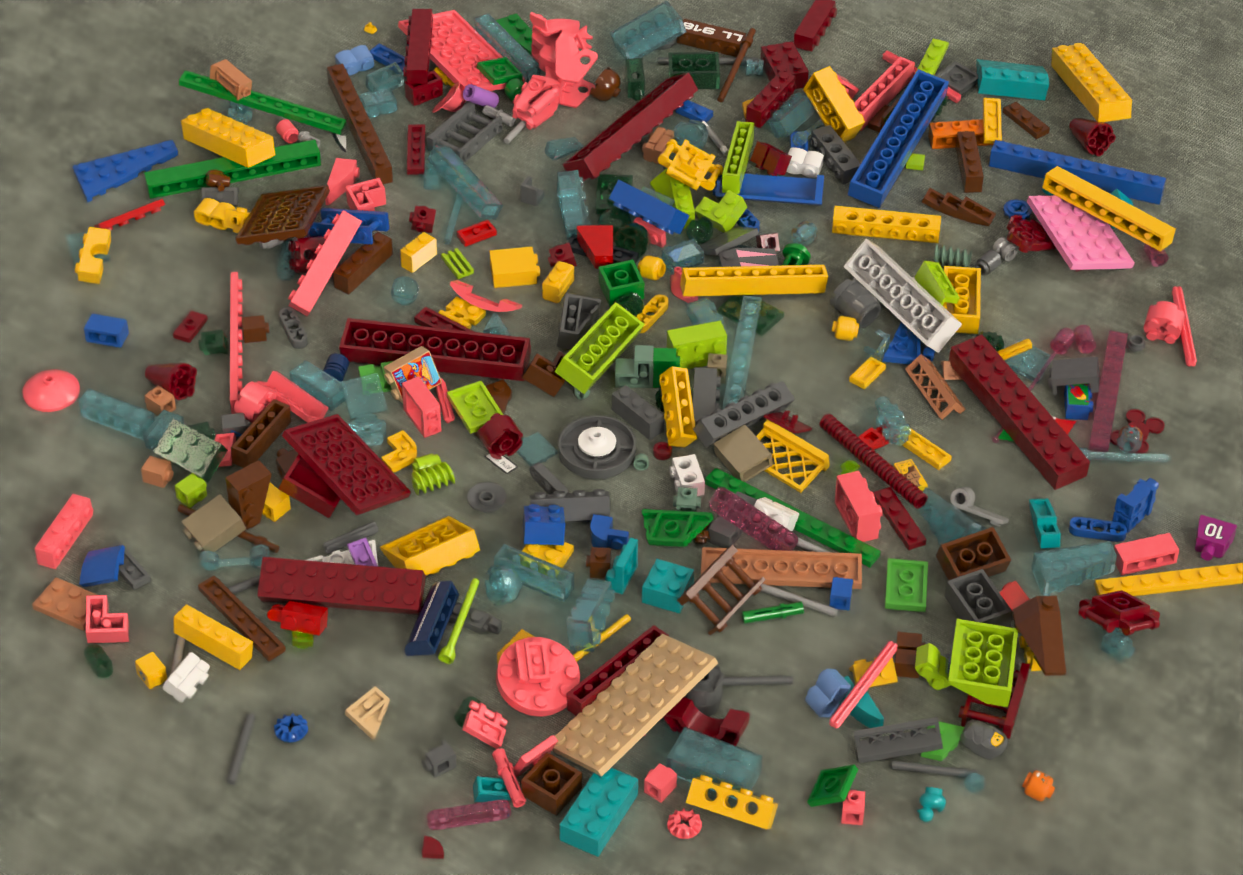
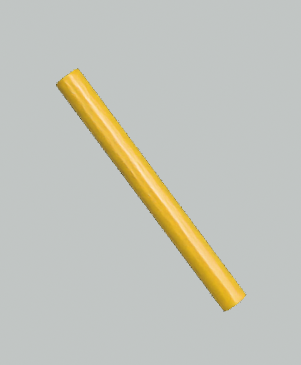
[573,614,631,662]

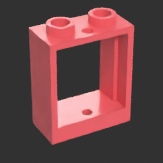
[402,376,441,438]

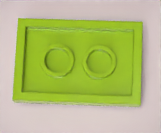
[447,380,503,434]

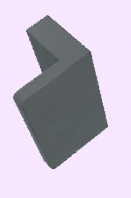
[202,187,240,205]

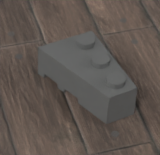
[557,293,602,349]

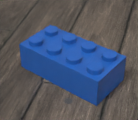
[609,179,690,235]

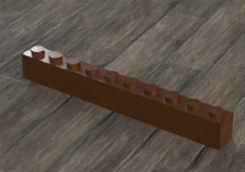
[327,64,393,185]

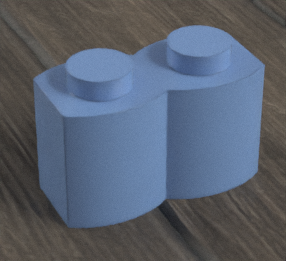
[335,45,374,76]
[805,669,851,718]

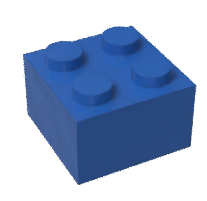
[523,504,565,545]

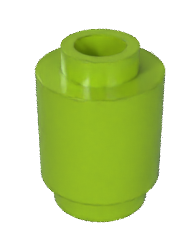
[412,453,441,473]

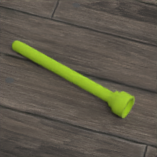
[438,578,479,664]

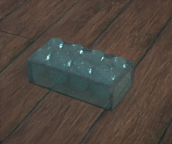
[610,0,687,64]
[666,727,762,800]

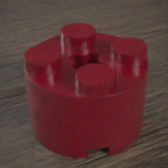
[477,413,523,459]

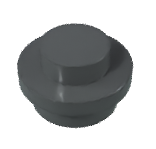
[1127,335,1146,352]

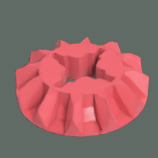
[667,808,702,839]

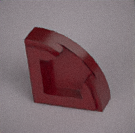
[422,836,444,859]

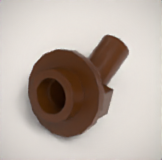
[693,521,712,544]

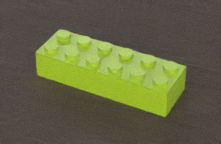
[554,302,645,394]

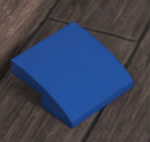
[79,545,125,587]

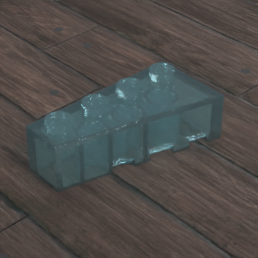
[556,170,591,240]
[566,579,615,652]

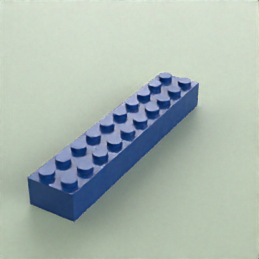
[848,69,949,208]

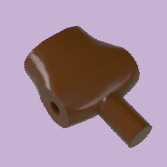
[206,170,230,192]

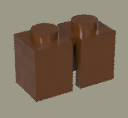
[894,631,926,679]

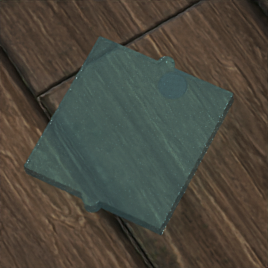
[517,432,558,466]

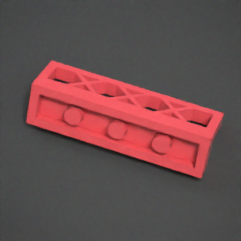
[257,371,329,423]

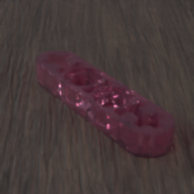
[426,800,512,830]

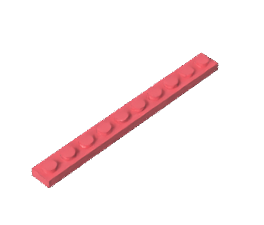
[230,272,243,414]

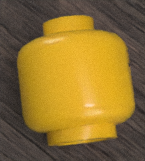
[638,255,666,281]
[831,316,859,341]

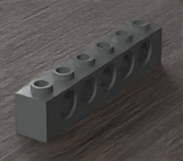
[693,381,795,448]

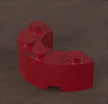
[664,697,750,752]

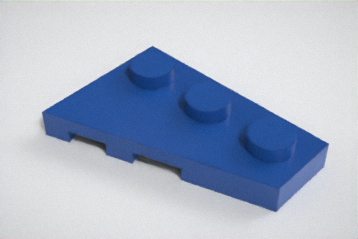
[882,322,921,366]

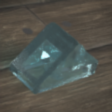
[483,313,511,336]

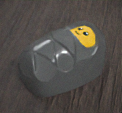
[960,720,1008,760]

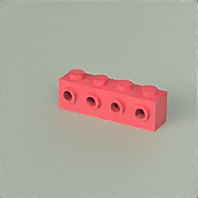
[34,494,93,570]

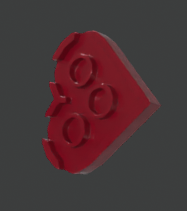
[1006,215,1057,253]

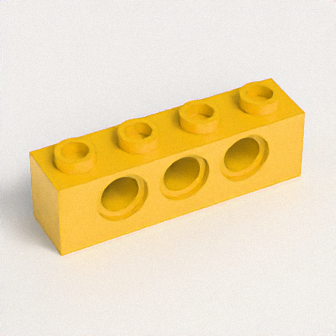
[686,775,779,829]

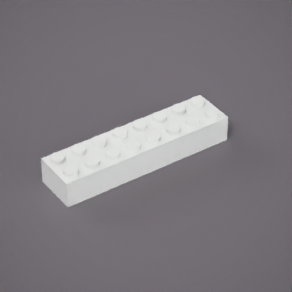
[843,239,962,353]

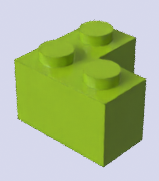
[695,190,747,233]

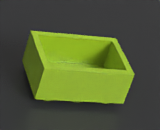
[667,320,727,369]

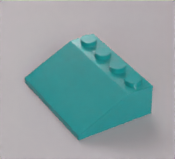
[976,59,1049,100]

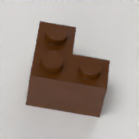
[522,351,565,397]

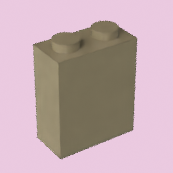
[713,425,773,482]
[181,494,246,557]

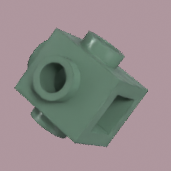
[673,487,701,512]

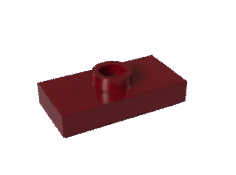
[173,310,208,343]

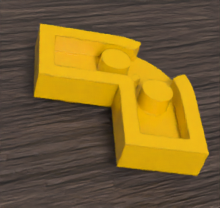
[381,430,417,473]

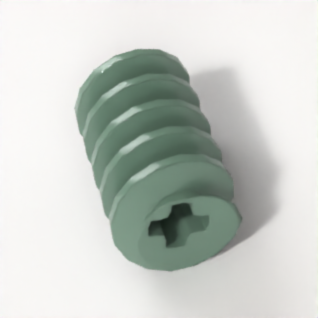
[933,244,972,268]

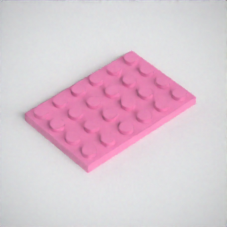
[1027,195,1135,270]

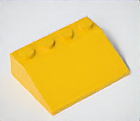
[380,516,480,575]

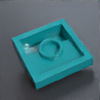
[605,538,638,594]

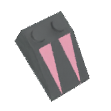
[719,248,780,267]

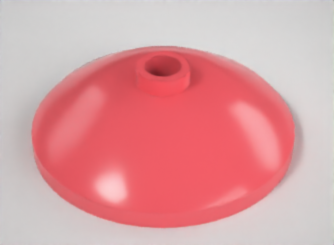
[23,369,80,412]

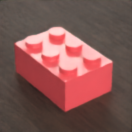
[835,471,882,542]

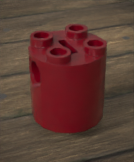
[288,236,326,273]

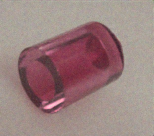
[1144,244,1169,267]
[1073,325,1096,353]

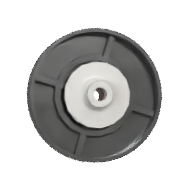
[559,415,636,479]

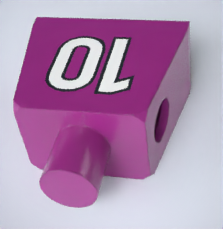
[1195,515,1237,561]

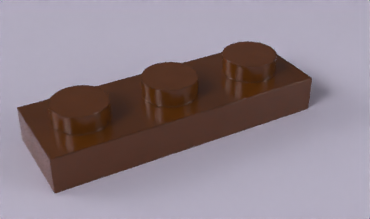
[1003,101,1050,139]

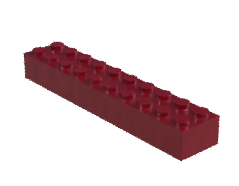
[562,72,698,182]
[339,318,531,381]
[948,334,1090,490]

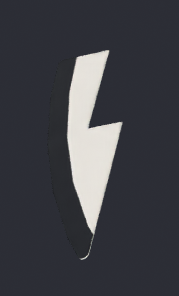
[332,133,346,153]

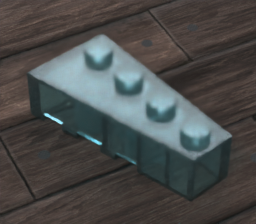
[1031,541,1117,596]

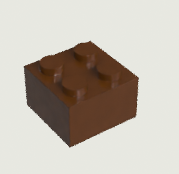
[521,752,582,816]

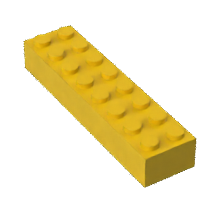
[1051,43,1132,122]

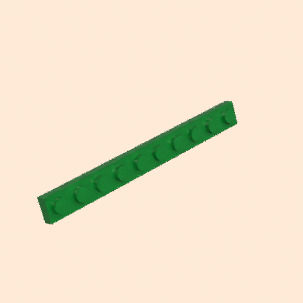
[179,70,346,135]
[705,468,881,568]

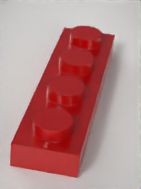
[94,198,165,230]

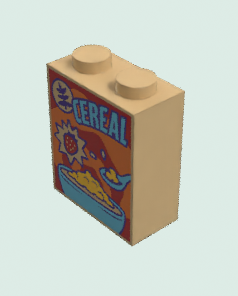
[383,346,442,403]

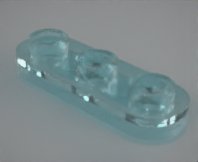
[277,240,296,281]

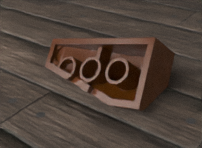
[1013,596,1066,676]

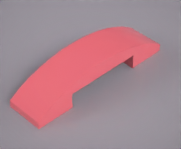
[450,280,522,312]

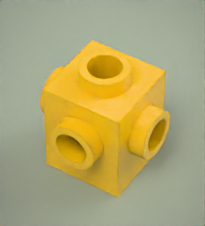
[223,207,250,233]

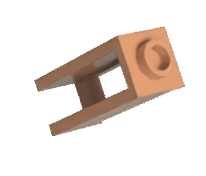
[210,59,252,100]

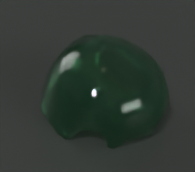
[686,217,713,244]

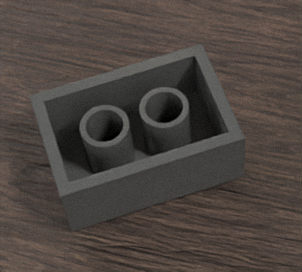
[945,569,1013,627]

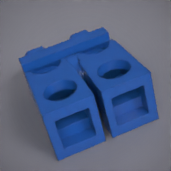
[1112,478,1159,533]

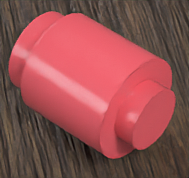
[276,119,299,144]

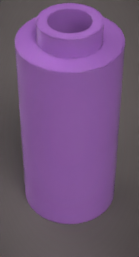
[463,84,499,108]

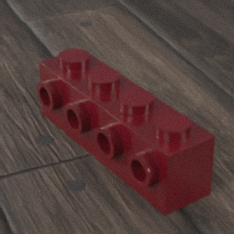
[794,0,837,52]
[746,71,796,128]

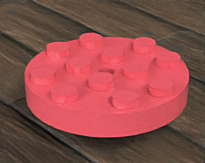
[496,637,580,717]

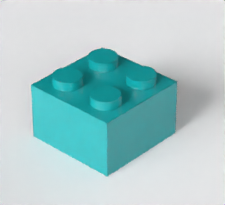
[642,559,694,614]

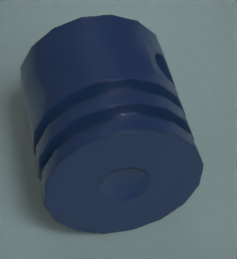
[322,353,349,385]

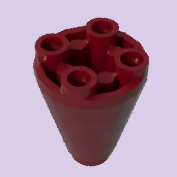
[1069,118,1116,156]
[145,363,197,400]

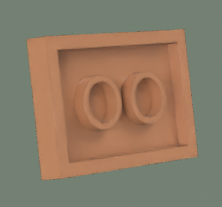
[32,577,97,631]

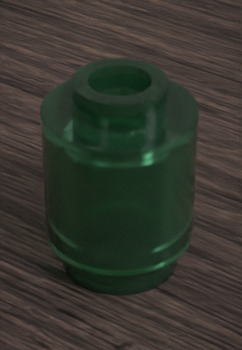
[454,696,480,728]

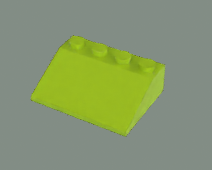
[948,619,1018,707]

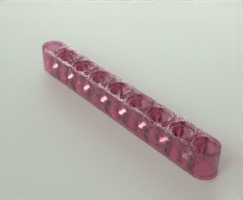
[1089,330,1128,453]

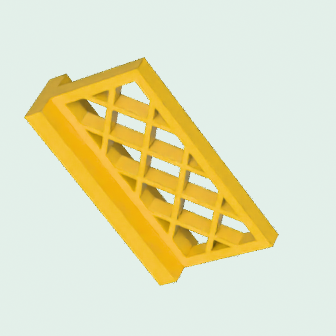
[756,419,830,493]

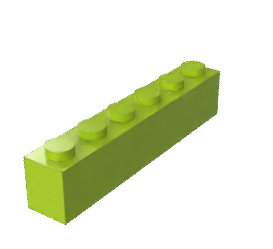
[722,121,754,194]

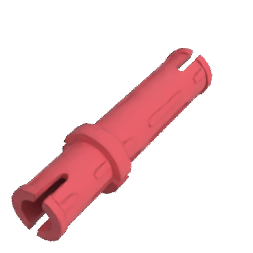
[492,748,526,808]

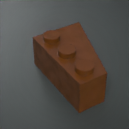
[225,460,272,531]

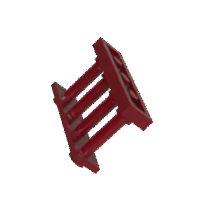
[958,662,1030,739]

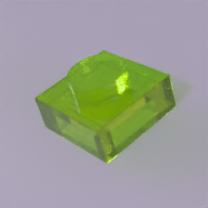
[292,630,314,649]

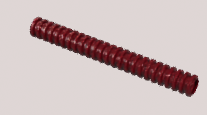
[819,413,928,509]

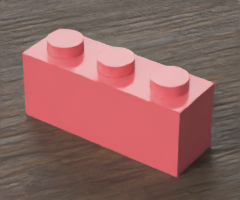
[1112,533,1179,576]

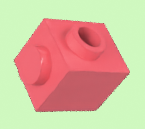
[644,763,677,803]
[841,790,865,825]

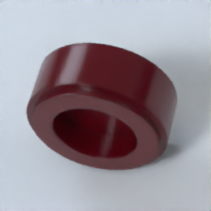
[653,442,672,460]

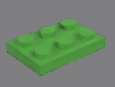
[885,558,928,612]

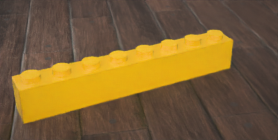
[1042,166,1176,252]
[680,265,828,297]

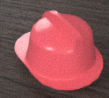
[432,82,466,113]

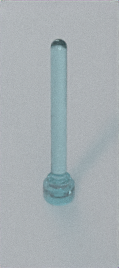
[792,118,824,147]
[1079,447,1170,462]

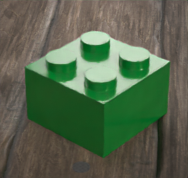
[599,260,645,306]

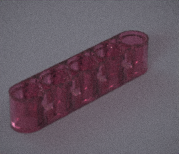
[709,487,798,551]

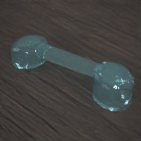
[199,545,270,571]

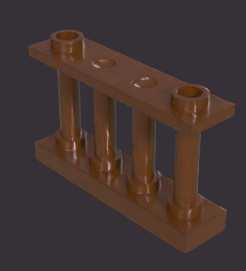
[677,545,766,635]

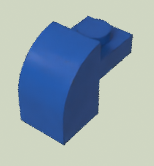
[590,514,629,550]

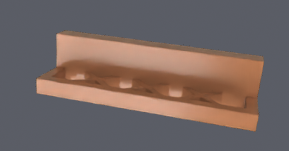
[905,354,966,420]

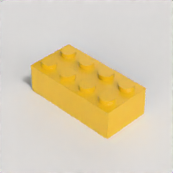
[803,66,865,143]
[943,266,981,334]

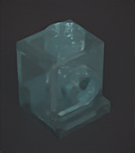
[1101,627,1135,663]

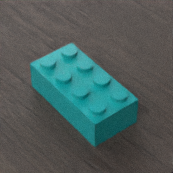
[560,768,638,857]

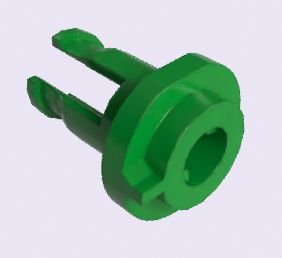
[782,243,811,266]

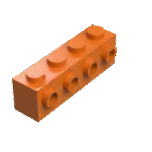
[928,119,993,149]

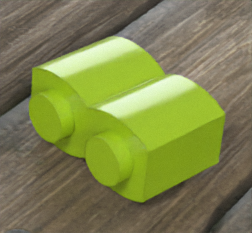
[915,643,951,690]

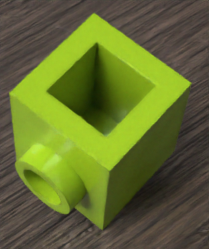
[175,473,207,508]

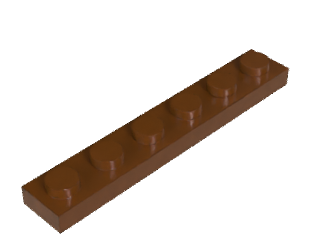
[198,575,286,661]

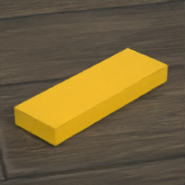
[982,98,1002,144]
[895,427,952,470]

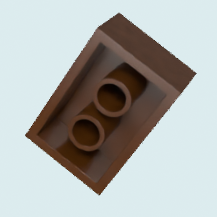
[936,527,1011,580]

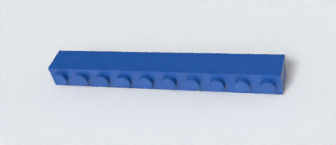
[989,140,1166,205]

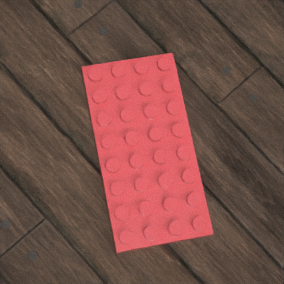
[398,10,525,91]

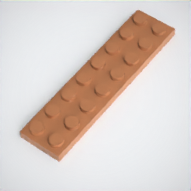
[701,547,862,589]

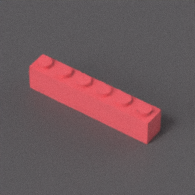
[854,56,915,131]
[288,210,362,316]

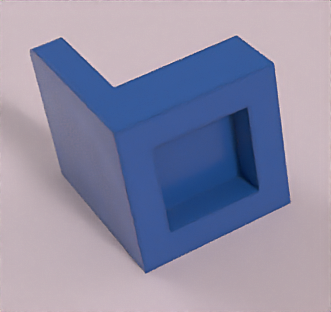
[830,577,853,611]

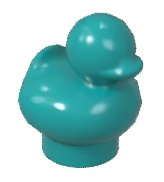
[917,787,946,822]

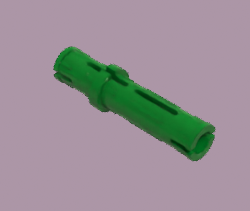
[742,601,804,624]

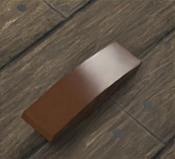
[922,188,996,226]

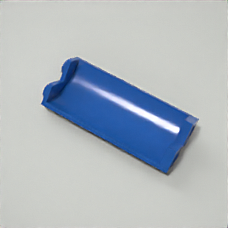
[713,173,824,206]

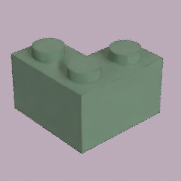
[615,345,654,388]

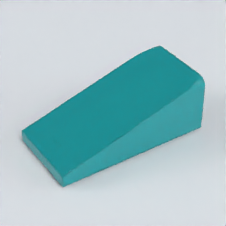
[473,776,518,802]

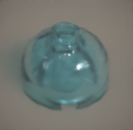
[674,120,708,150]
[485,565,522,606]

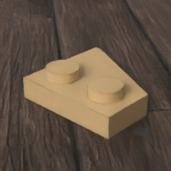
[345,686,390,740]

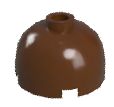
[589,66,621,101]

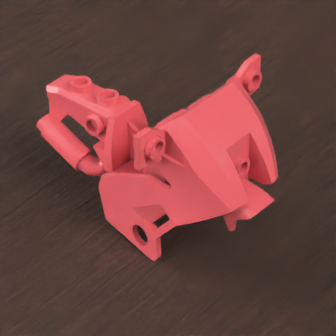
[513,12,598,130]

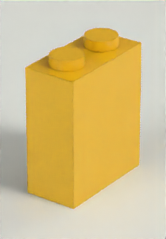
[489,247,540,288]

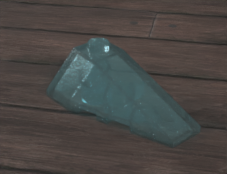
[919,487,987,545]

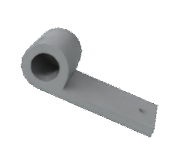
[950,487,1009,527]

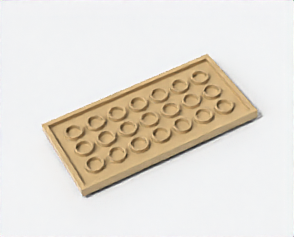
[552,634,718,777]

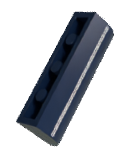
[404,580,459,656]

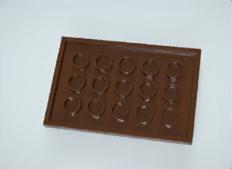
[236,185,330,245]

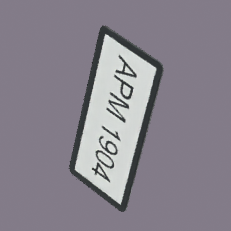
[484,453,518,474]

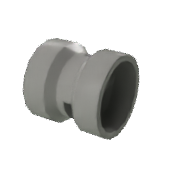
[993,237,1018,262]

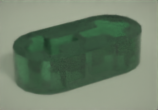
[84,644,113,678]

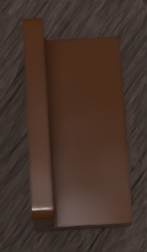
[868,99,899,133]

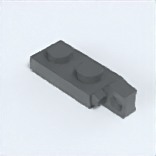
[448,602,502,634]

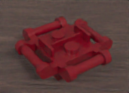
[1078,590,1160,636]

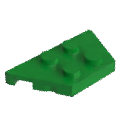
[642,509,714,547]

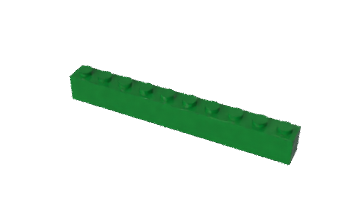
[144,140,321,199]

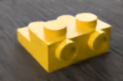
[520,542,574,577]

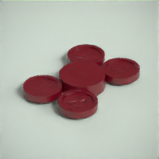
[1110,409,1165,455]

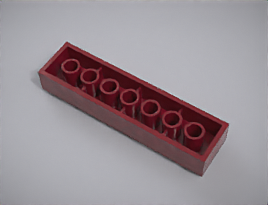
[257,557,426,615]

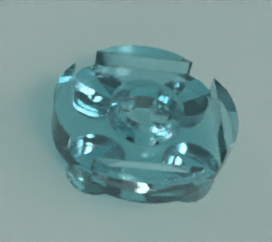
[349,414,387,446]

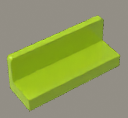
[915,261,960,306]

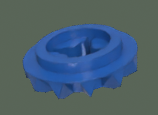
[1003,199,1032,219]
[274,713,308,742]

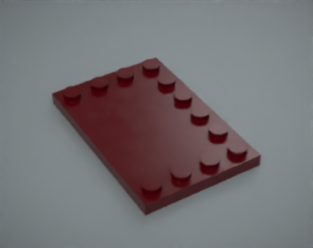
[282,414,411,516]

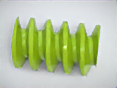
[411,462,455,496]

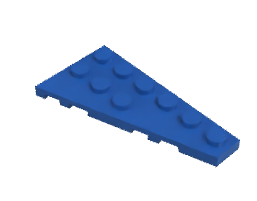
[72,140,178,203]

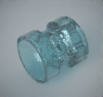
[746,58,764,76]

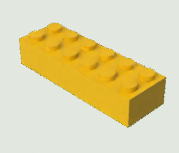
[181,108,276,168]

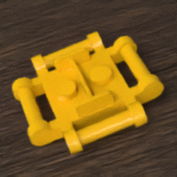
[658,139,724,191]

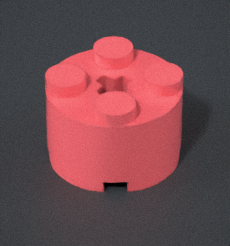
[1144,301,1185,344]
[234,381,277,423]

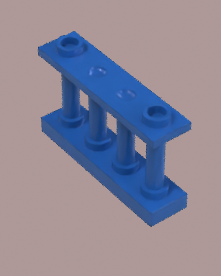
[306,208,390,244]

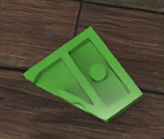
[921,722,964,761]

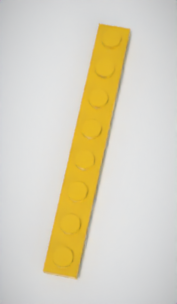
[1094,563,1243,596]

